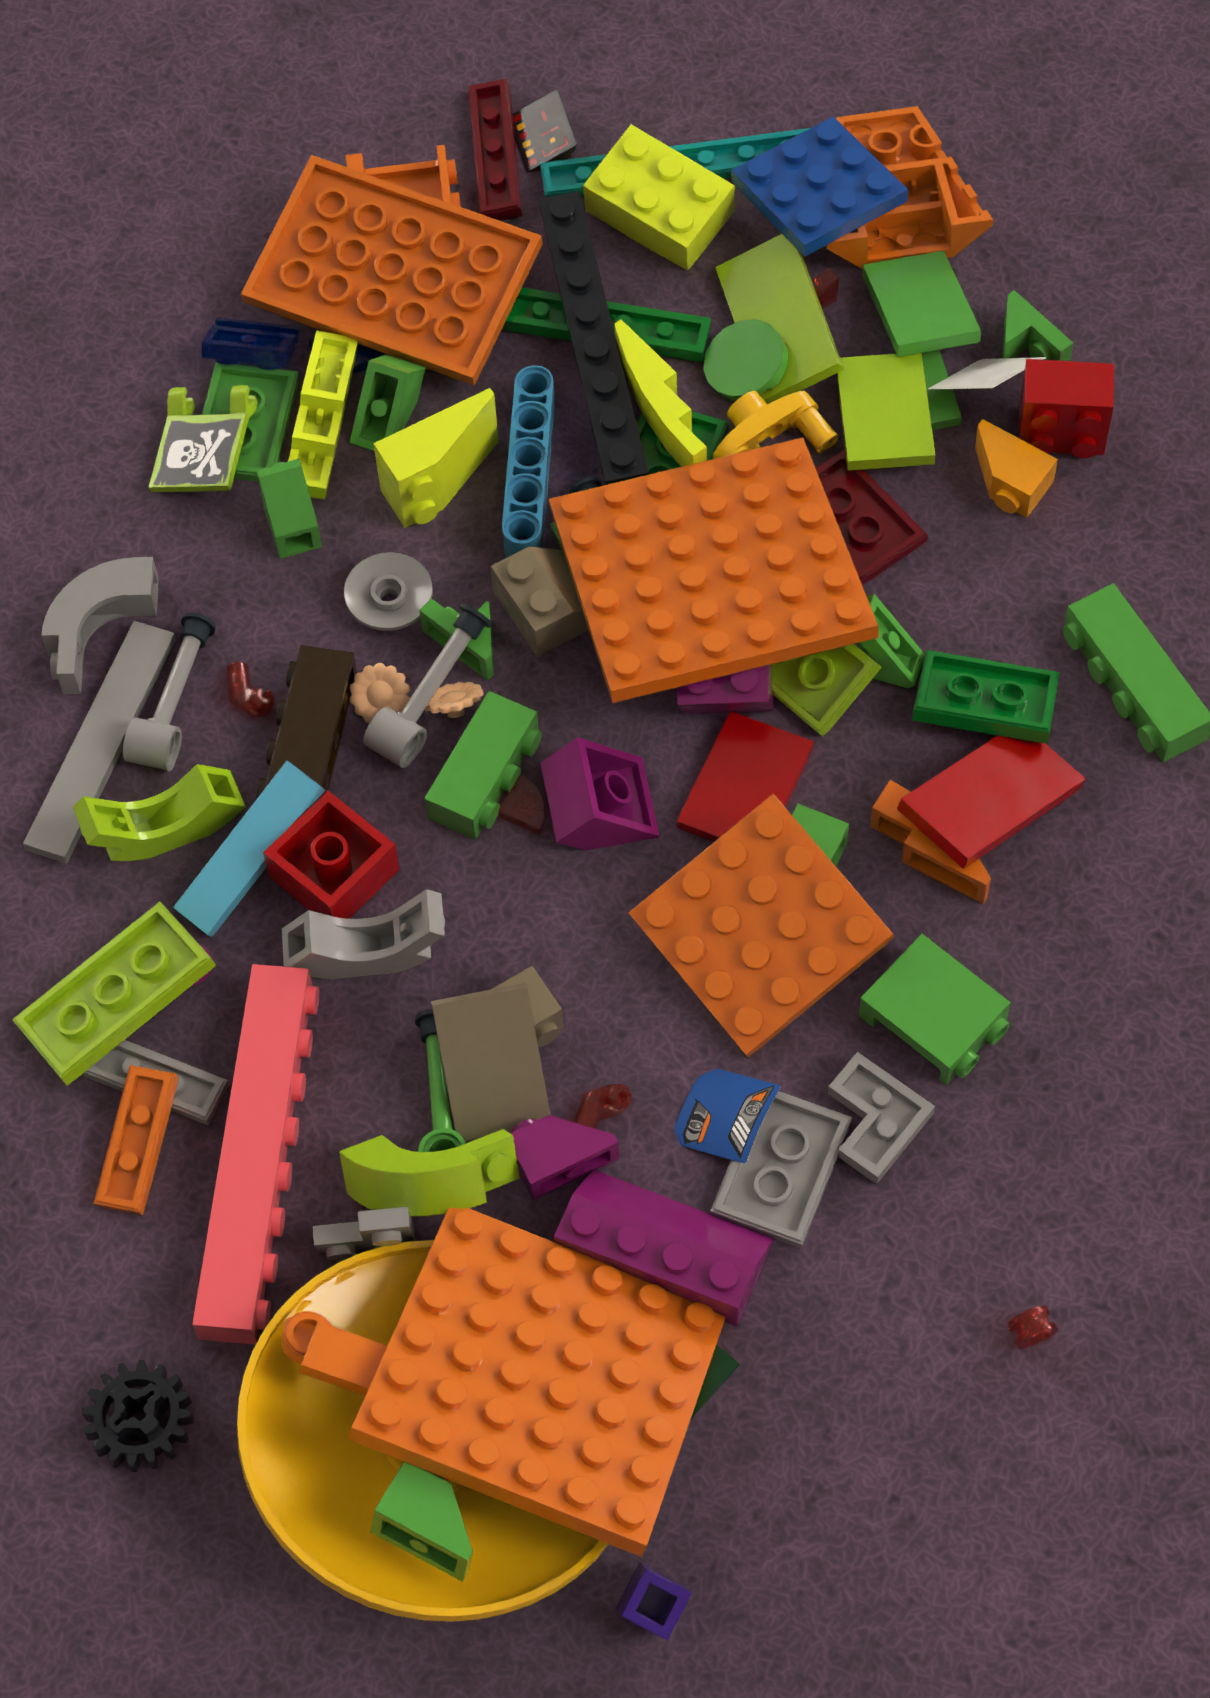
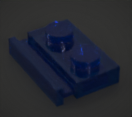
[202,317,299,370]

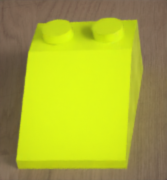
[373,388,499,528]

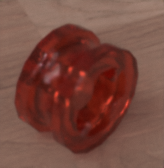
[1007,1306,1058,1349]

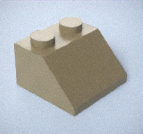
[490,546,589,657]

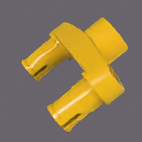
[713,391,839,459]

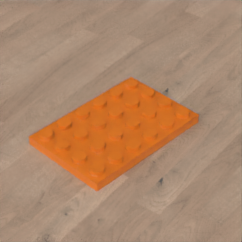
[241,155,543,386]

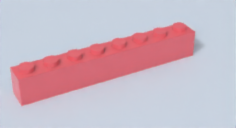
[192,964,319,1345]

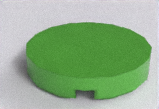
[703,319,788,402]

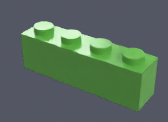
[1063,583,1210,763]

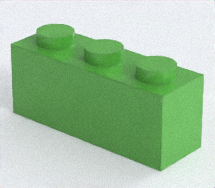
[424,691,542,840]

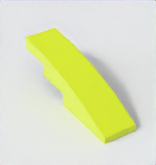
[614,319,707,467]
[288,330,358,499]

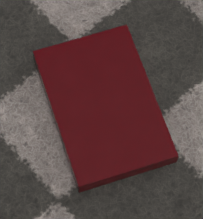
[816,449,928,586]

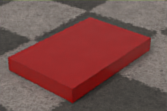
[677,711,814,842]

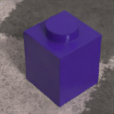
[616,1562,692,1641]

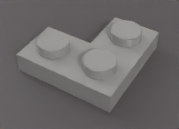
[828,1052,935,1184]
[313,1207,415,1260]

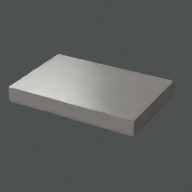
[710,1091,852,1249]

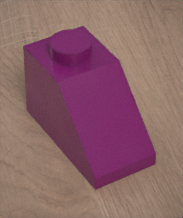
[510,1115,619,1200]

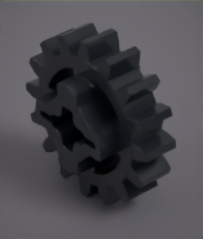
[82,1360,194,1472]

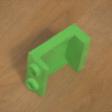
[859,934,1011,1085]

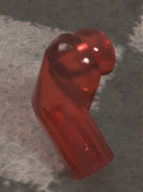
[226,662,275,717]

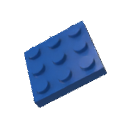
[731,116,908,257]

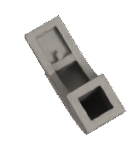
[41,557,159,694]
[282,889,445,979]

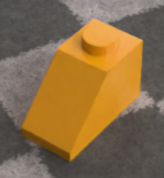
[975,419,1058,518]

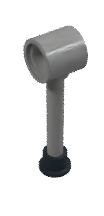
[363,603,492,768]
[123,612,216,771]

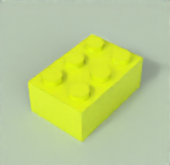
[583,124,735,271]

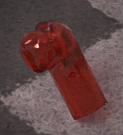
[573,1084,632,1129]

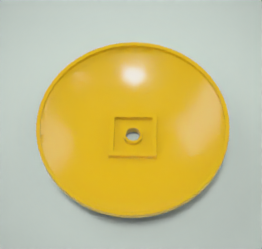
[237,1240,609,1622]

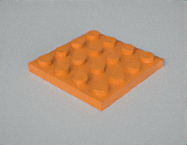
[628,793,895,1057]

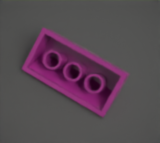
[554,1169,774,1327]

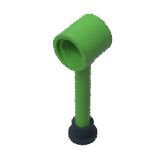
[415,1009,466,1152]

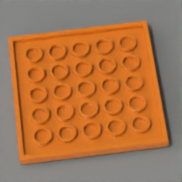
[549,438,879,703]
[348,1208,726,1557]

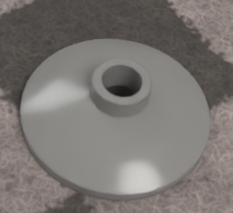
[344,552,433,631]

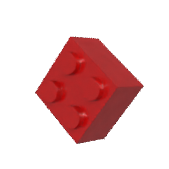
[1018,359,1114,458]
[263,790,400,919]

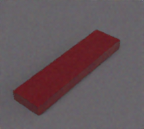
[468,78,523,220]

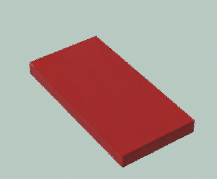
[897,735,1086,869]

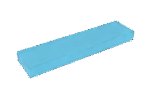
[173,761,326,937]

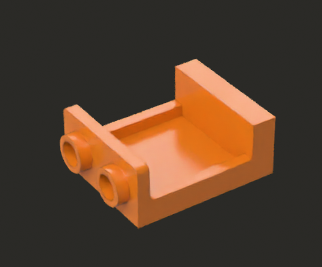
[346,145,461,207]

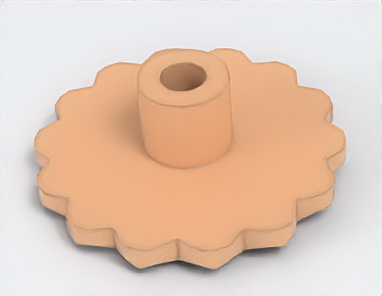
[349,663,410,723]
[425,682,484,718]

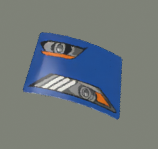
[674,1068,781,1163]

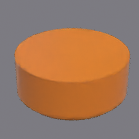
[281,1311,332,1364]

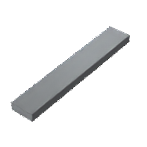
[23,621,176,864]

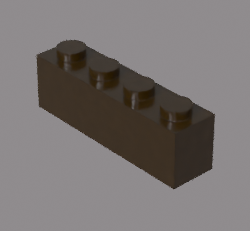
[256,645,357,799]

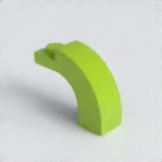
[72,764,246,861]
[339,1129,520,1216]

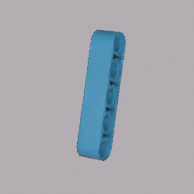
[502,365,555,557]

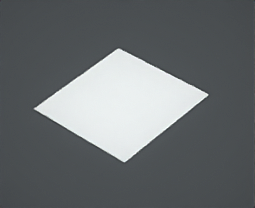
[928,357,1047,389]

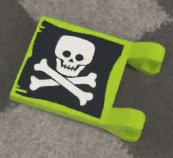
[148,385,258,492]

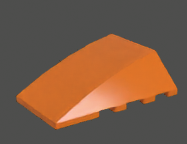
[826,106,993,270]

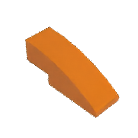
[870,780,991,904]

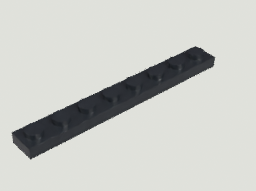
[539,191,649,485]

